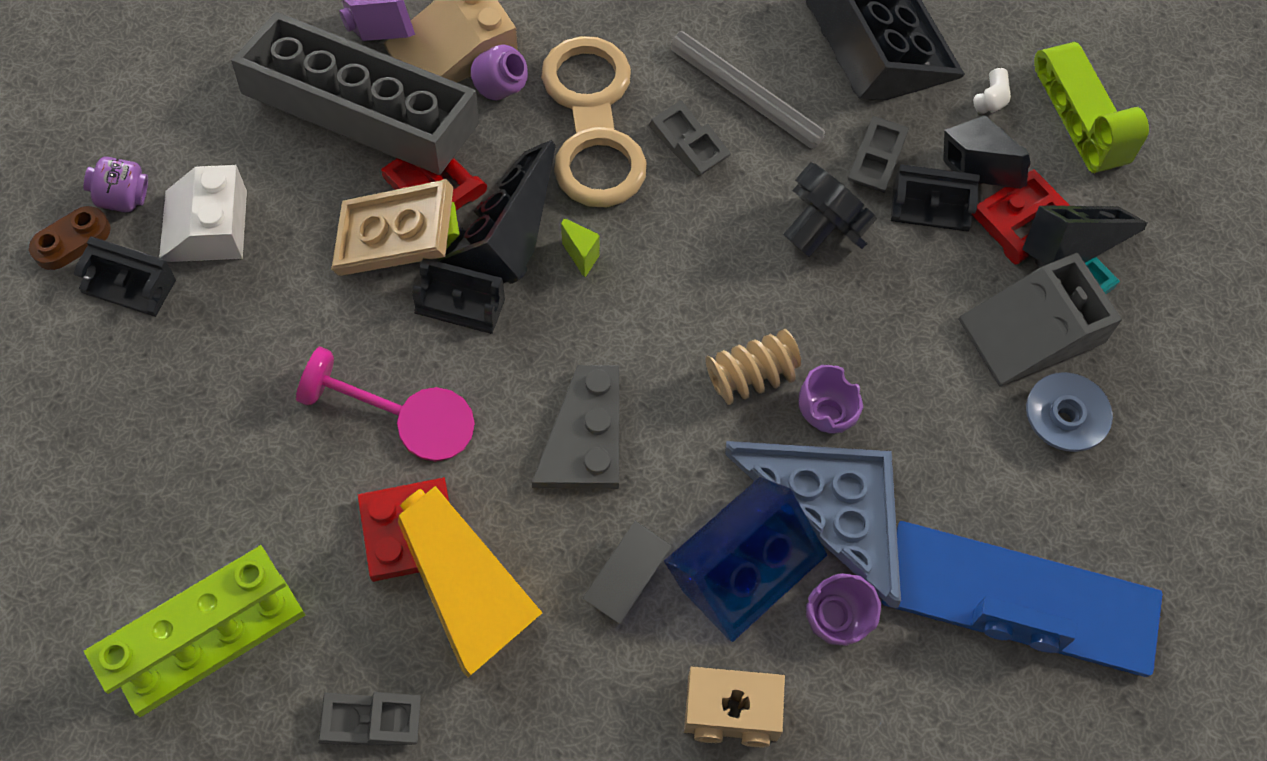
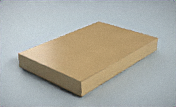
[331,179,453,276]

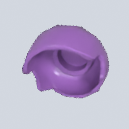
[799,365,863,433]
[806,573,881,646]

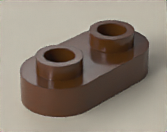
[29,206,111,270]

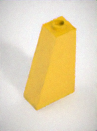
[398,486,542,677]

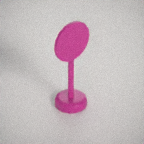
[296,346,475,462]

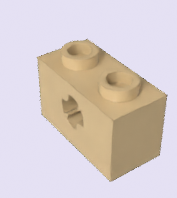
[684,666,785,748]

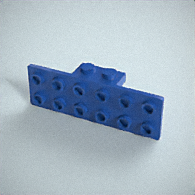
[881,521,1163,677]

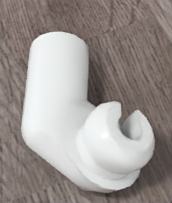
[973,68,1011,114]

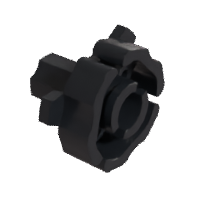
[783,162,877,258]

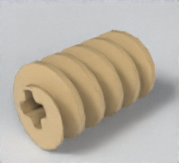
[706,329,801,405]

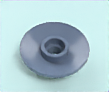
[1026,372,1113,452]

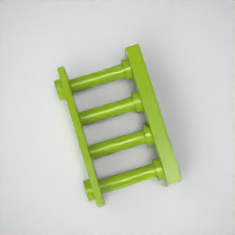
[83,545,306,717]

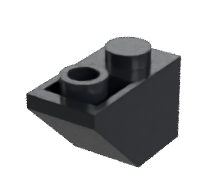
[943,115,1031,189]

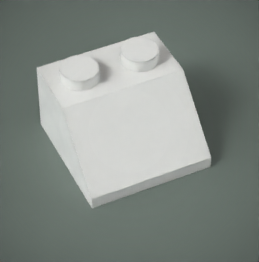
[159,165,247,262]

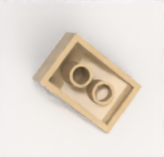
[384,0,518,83]

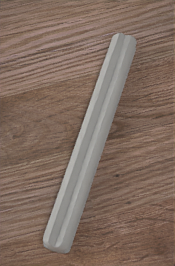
[671,31,825,149]

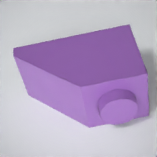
[339,0,415,41]

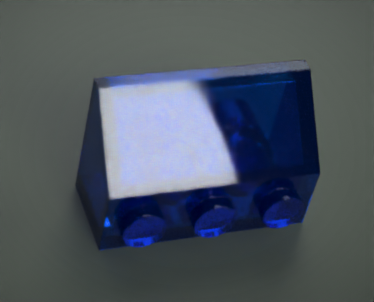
[664,477,827,642]

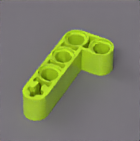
[1034,42,1149,173]

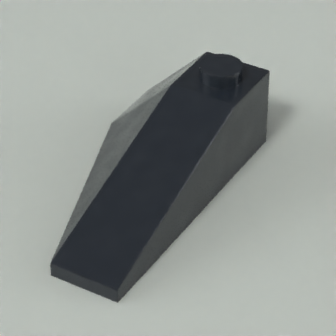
[435,140,556,284]

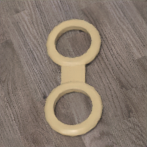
[541,36,647,208]

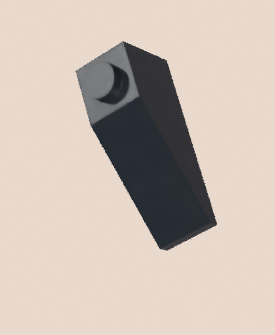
[1022,206,1148,267]

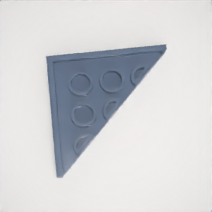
[725,441,901,608]

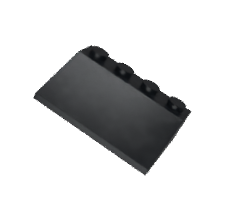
[806,0,965,100]

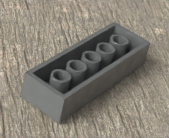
[231,12,479,175]

